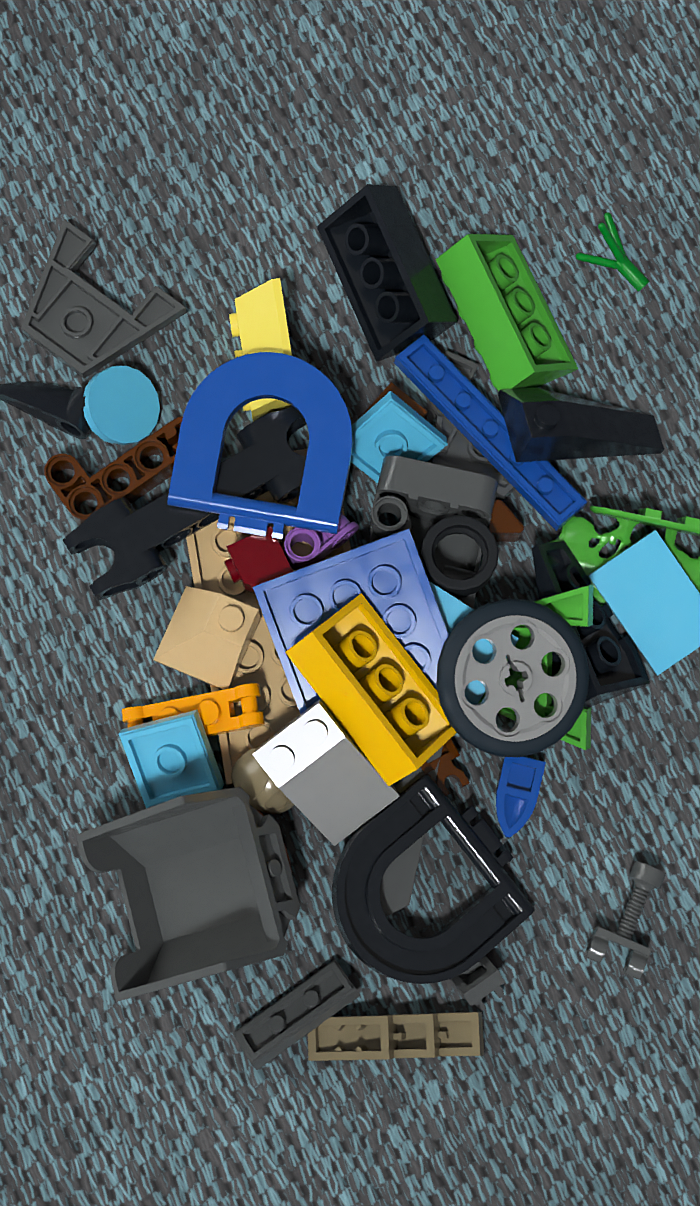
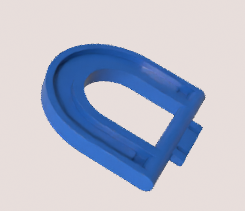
[167,352,353,540]

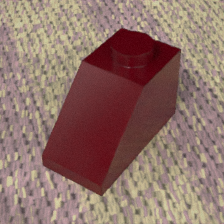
[224,526,293,594]

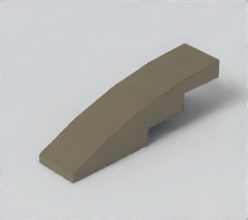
[308,1012,484,1061]

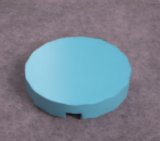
[83,365,160,445]

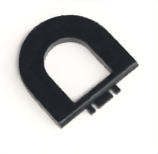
[332,773,535,984]

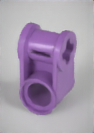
[284,513,359,570]

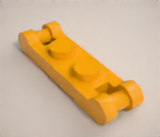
[121,683,265,737]

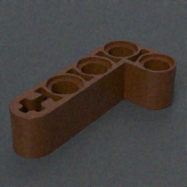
[44,417,183,525]

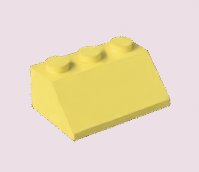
[229,278,292,422]

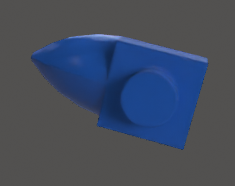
[495,757,546,838]

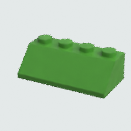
[435,234,578,391]

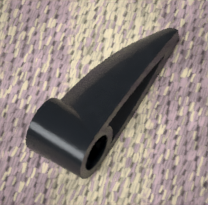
[0,382,91,440]

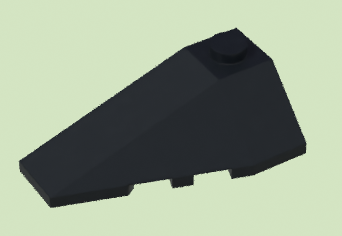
[498,388,664,462]
[532,541,650,707]

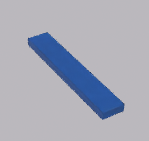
[394,334,587,531]

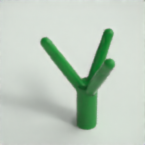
[576,212,650,292]

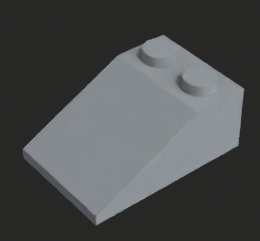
[252,698,400,846]

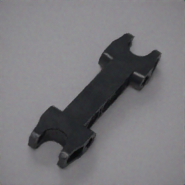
[63,406,307,601]

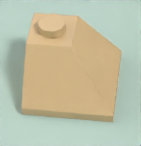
[153,586,261,690]

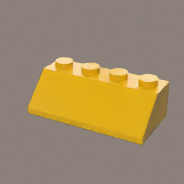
[285,593,457,786]

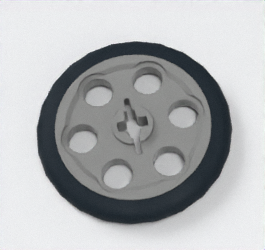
[436,599,589,757]

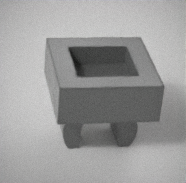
[451,956,505,1011]

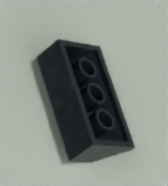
[317,184,458,361]

